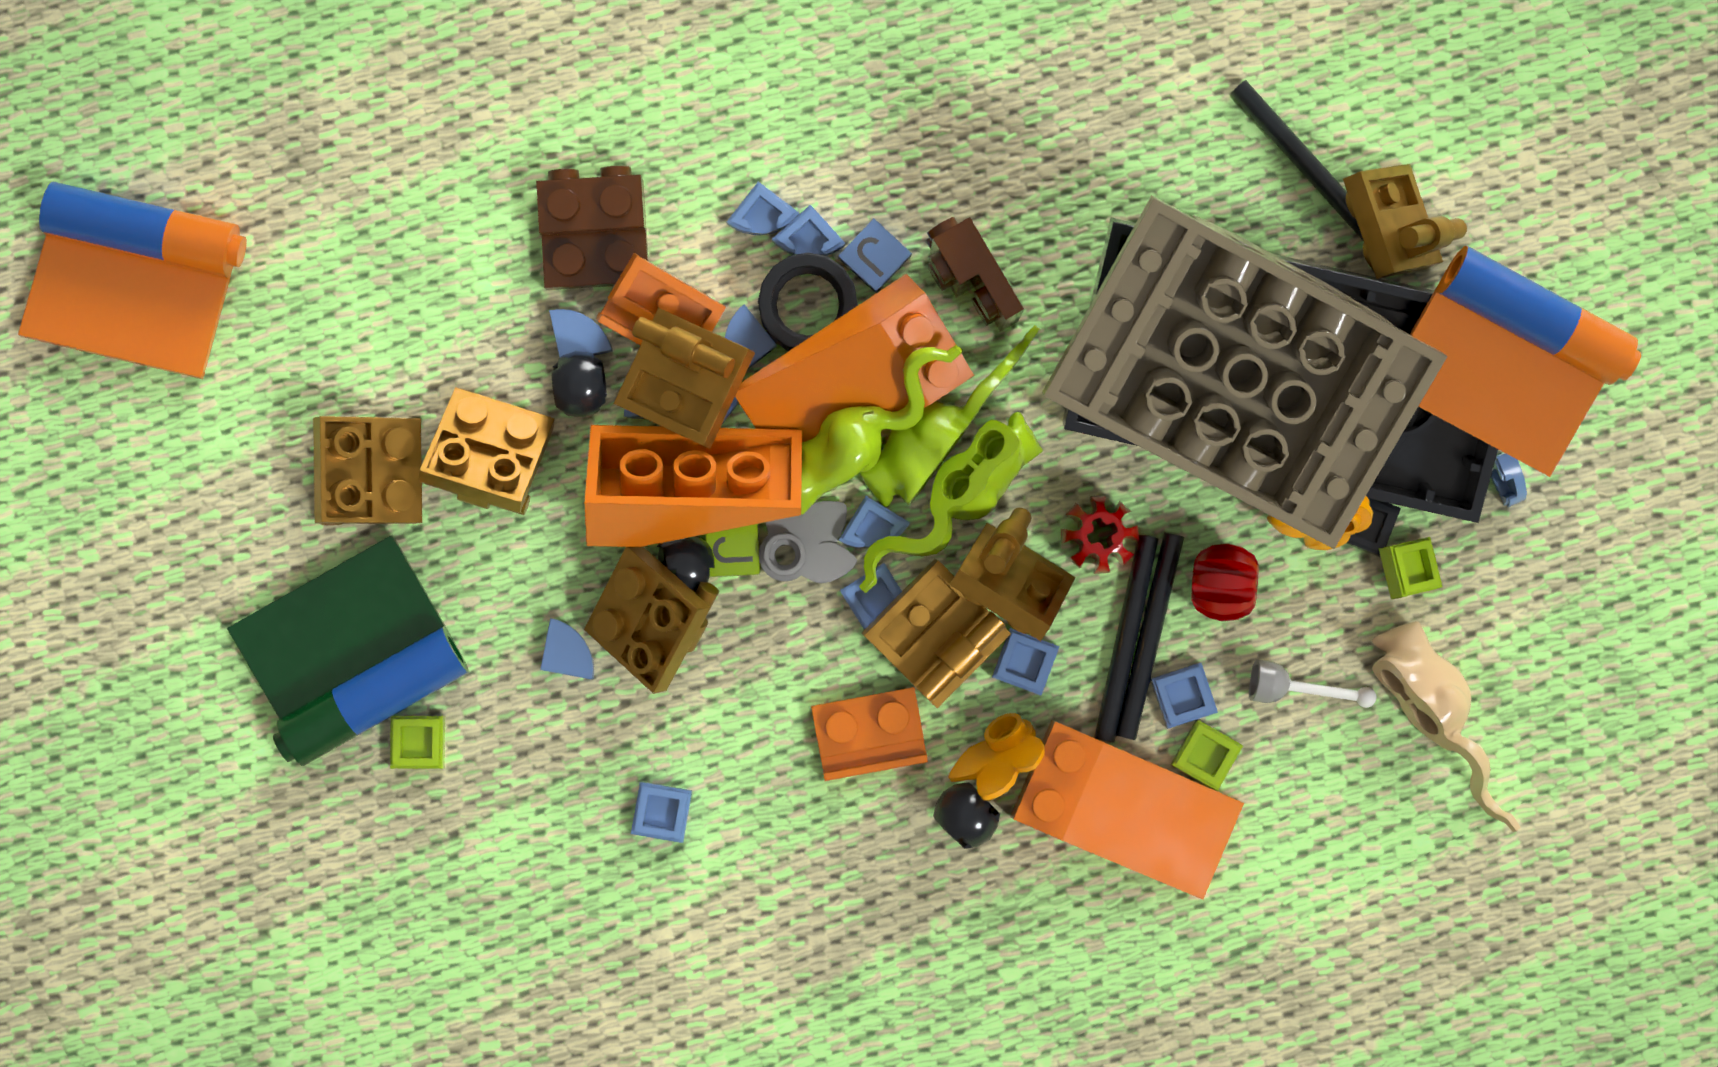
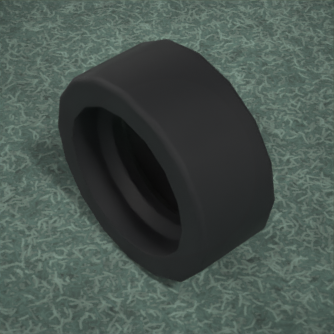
[758,253,858,351]

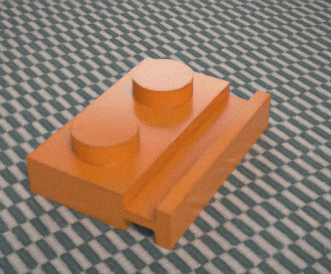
[596,253,726,346]
[811,687,928,781]

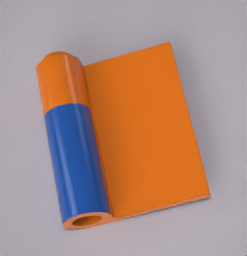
[18,182,247,379]
[1410,245,1641,477]

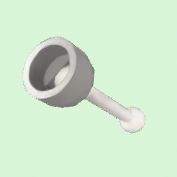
[1249,659,1377,708]

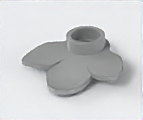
[759,501,857,584]

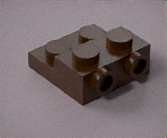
[536,166,649,290]
[925,217,1024,332]

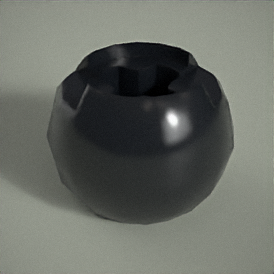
[551,351,607,417]
[657,536,715,592]
[933,782,1000,849]

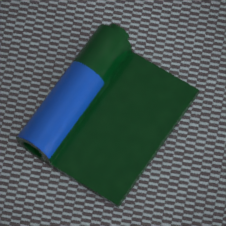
[227,535,469,766]

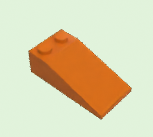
[735,274,975,442]
[584,425,802,547]
[1010,720,1244,900]

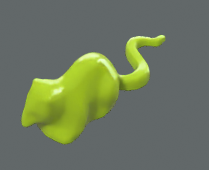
[860,325,1040,508]
[801,345,962,515]
[859,412,1043,593]

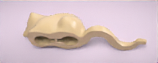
[1372,621,1521,832]

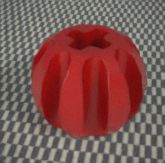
[1061,495,1139,574]
[1191,543,1259,622]

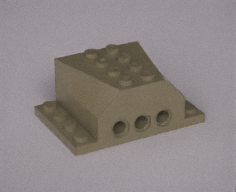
[1042,195,1448,549]

